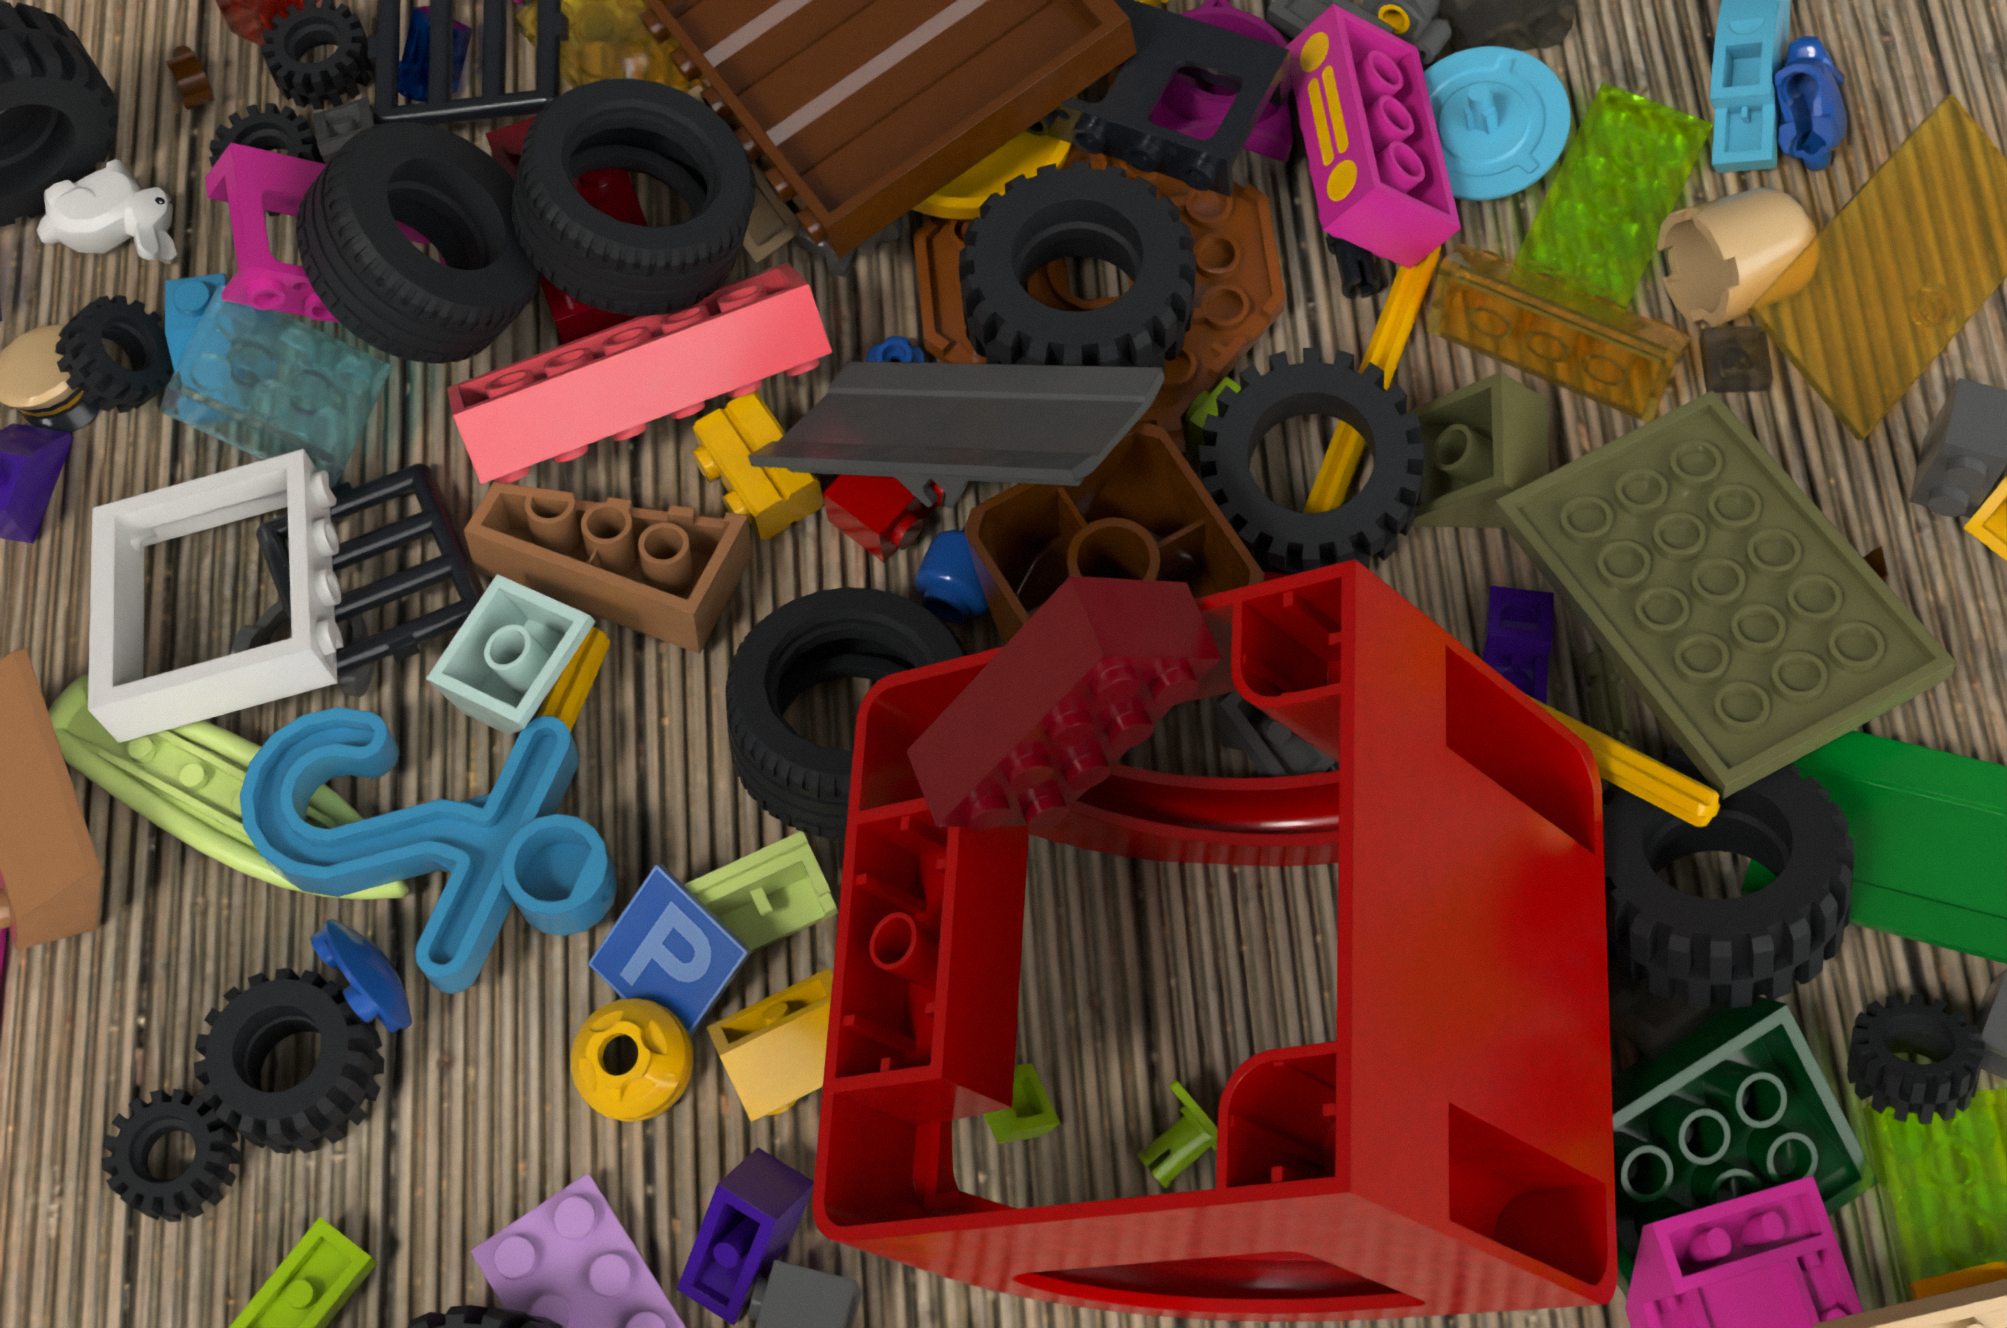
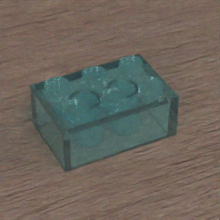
[159,283,393,488]

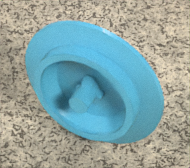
[1424,46,1571,201]

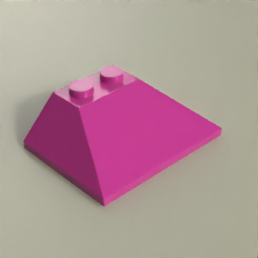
[1625,1176,1863,1328]

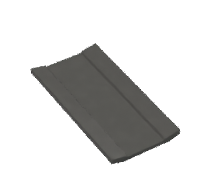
[748,361,1165,508]

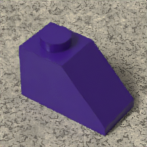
[0,423,73,544]
[676,1147,814,1326]

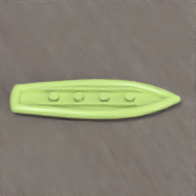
[48,674,409,900]

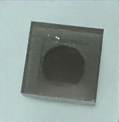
[1699,326,1773,393]

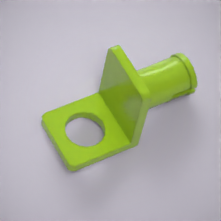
[1137,1080,1217,1189]

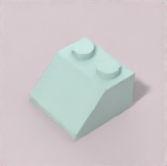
[426,574,596,735]

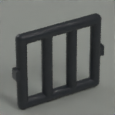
[368,0,569,126]
[256,463,485,677]

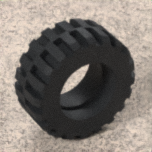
[0,1,118,227]
[959,161,1196,372]
[1602,747,1855,1008]

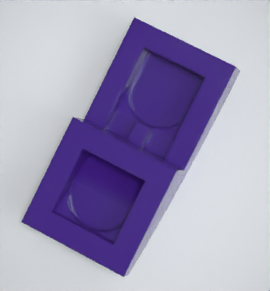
[1482,586,1554,705]

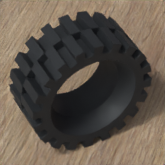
[1199,347,1424,575]

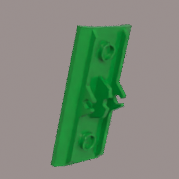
[1741,730,2007,964]

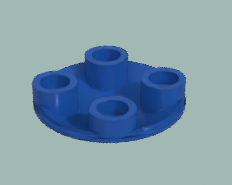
[310,919,412,1033]

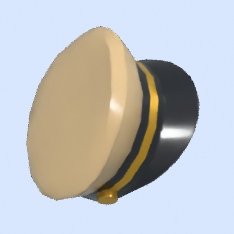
[0,324,100,433]

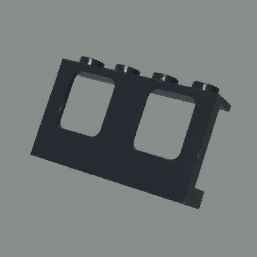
[1026,0,1291,197]

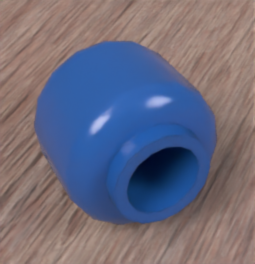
[915,527,990,624]

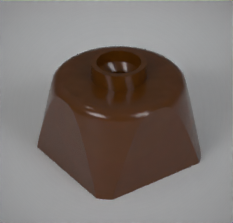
[964,421,1264,646]

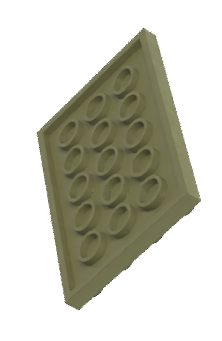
[1495,390,1956,800]

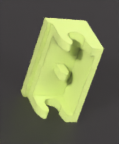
[684,831,838,953]

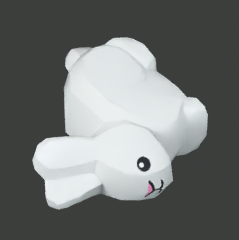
[37,159,178,264]

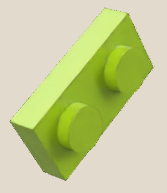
[229,1217,378,1328]

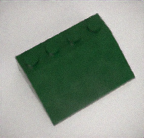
[1611,996,1879,1298]

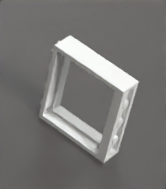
[88,449,343,743]

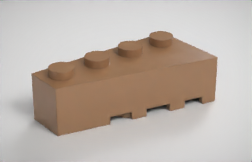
[464,482,753,654]

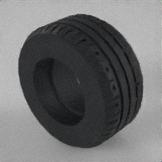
[296,122,542,364]

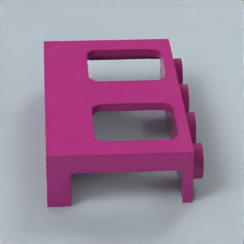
[205,142,448,322]

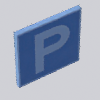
[588,863,753,1039]

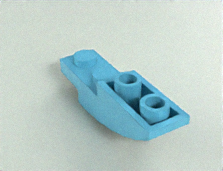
[1710,0,1791,173]

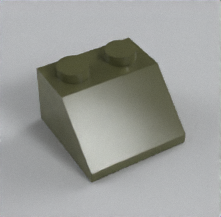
[1406,372,1550,528]

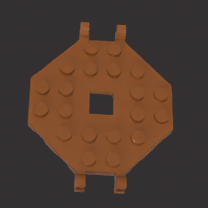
[913,75,1285,458]

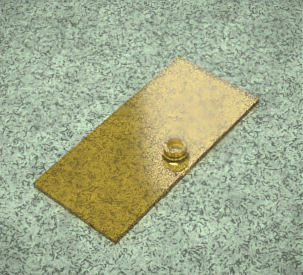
[1747,93,2007,441]

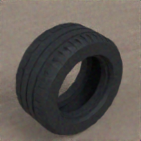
[511,78,756,316]
[725,587,969,840]

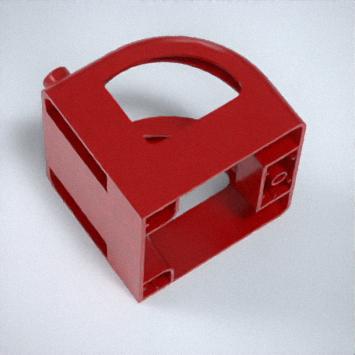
[812,559,1618,1322]

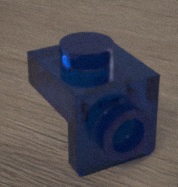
[399,5,473,102]

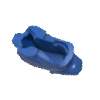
[1774,35,1847,171]

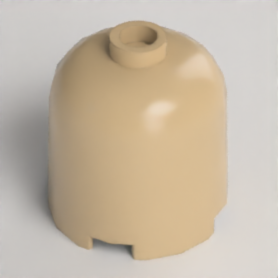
[1657,187,1816,327]

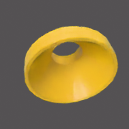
[571,998,694,1122]

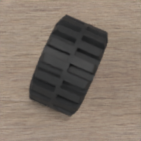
[194,968,385,1154]

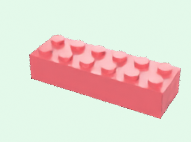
[447,262,832,484]

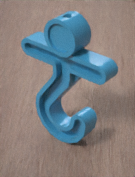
[240,707,618,994]

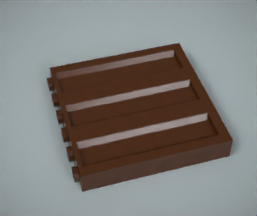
[639,0,1137,259]

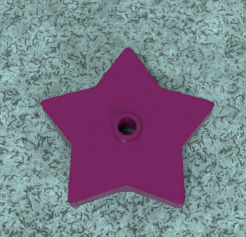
[1118,0,1296,162]

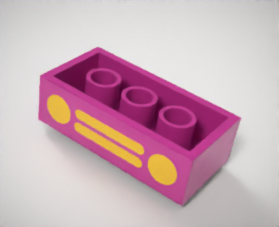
[1285,4,1461,269]

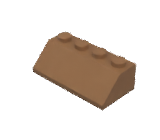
[0,648,102,950]

